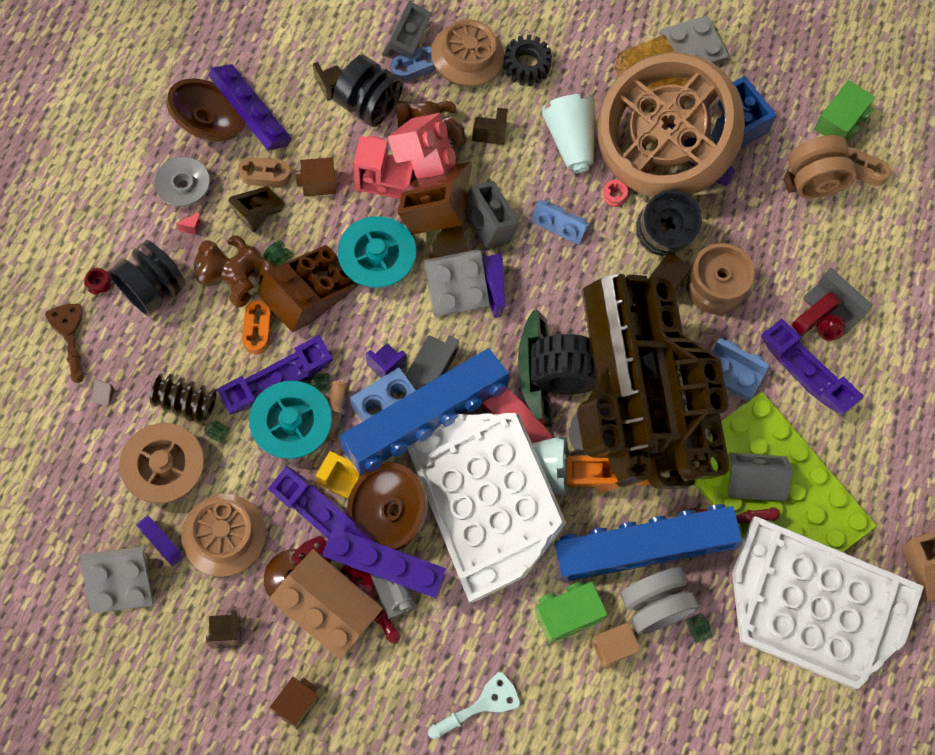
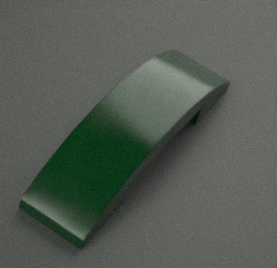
[518,310,552,427]

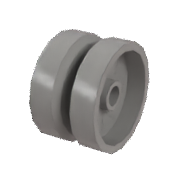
[620,567,700,635]

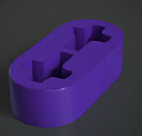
[136,515,184,567]

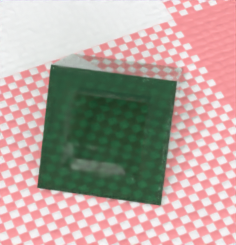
[311,373,330,391]
[203,420,231,443]
[685,613,713,644]

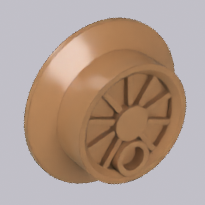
[431,19,504,86]
[119,423,204,504]
[181,494,266,577]

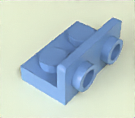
[711,338,770,401]

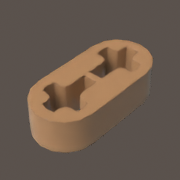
[849,149,891,186]
[238,158,291,187]

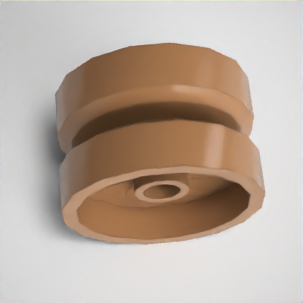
[788,135,857,199]
[686,243,755,315]

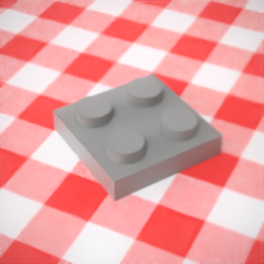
[659,15,729,65]
[424,249,490,317]
[80,547,154,613]

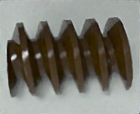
[149,373,217,422]

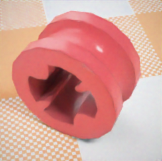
[603,180,628,207]

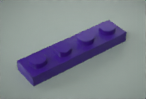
[208,64,292,151]
[322,527,448,599]

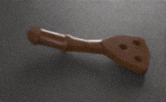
[45,303,84,383]

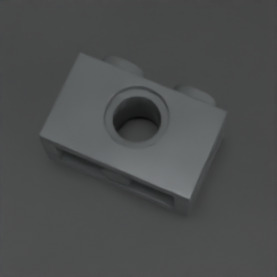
[464,181,520,249]

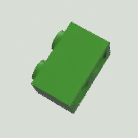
[814,80,875,141]
[535,581,608,645]

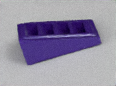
[482,253,505,318]

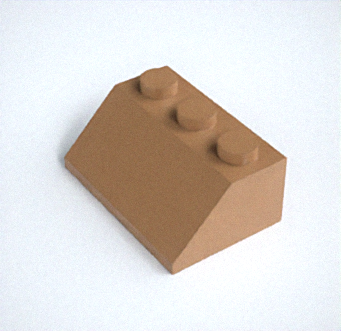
[269,549,383,660]

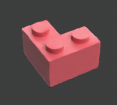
[387,113,456,179]
[353,136,415,198]

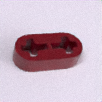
[791,291,842,336]

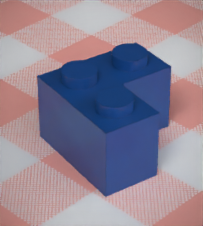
[711,76,777,147]

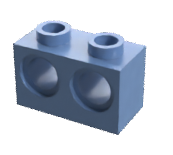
[350,367,416,422]

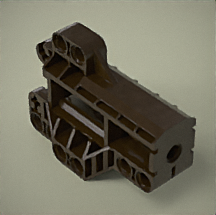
[577,274,729,490]

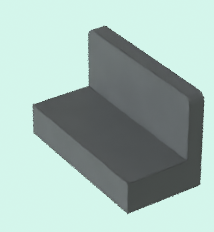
[381,0,432,59]
[803,268,873,335]
[406,335,459,390]
[727,452,792,501]

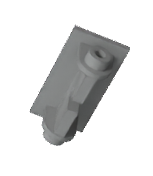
[371,575,416,619]

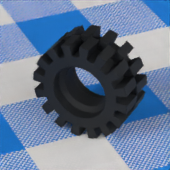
[504,35,552,86]

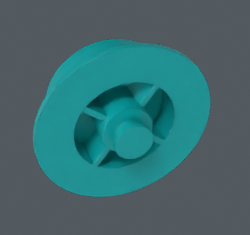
[338,216,416,288]
[249,381,332,459]

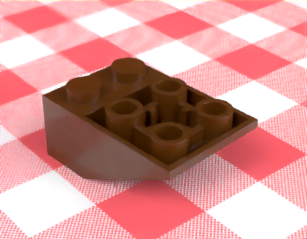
[398,161,472,235]
[256,245,360,333]

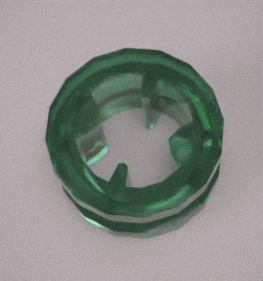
[263,241,292,266]

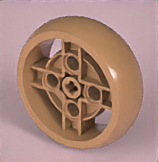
[597,52,745,197]

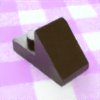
[228,186,285,233]

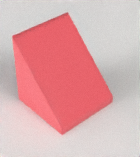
[176,213,202,235]

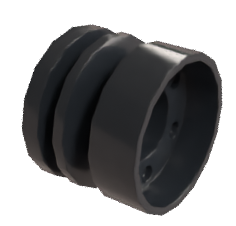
[333,54,404,127]
[635,190,702,256]
[109,239,186,316]

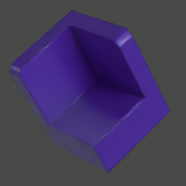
[366,343,407,378]

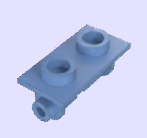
[531,200,590,245]

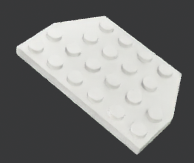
[408,413,566,603]
[732,516,924,689]

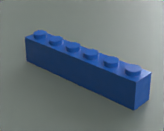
[339,348,509,475]
[554,504,742,582]

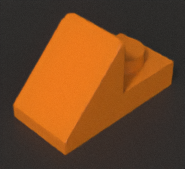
[566,455,619,493]

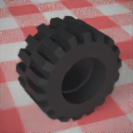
[531,334,597,395]

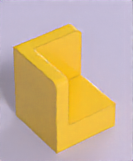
[315,451,361,499]

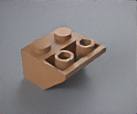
[901,531,935,603]

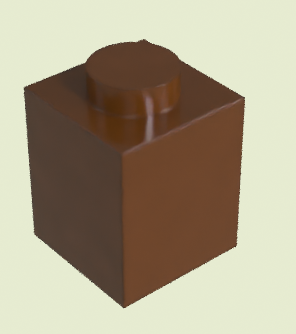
[296,157,336,196]
[269,677,320,730]

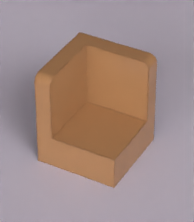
[591,622,640,669]

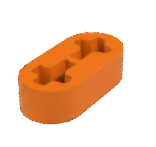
[242,300,272,354]

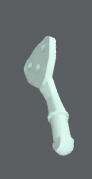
[428,672,520,739]

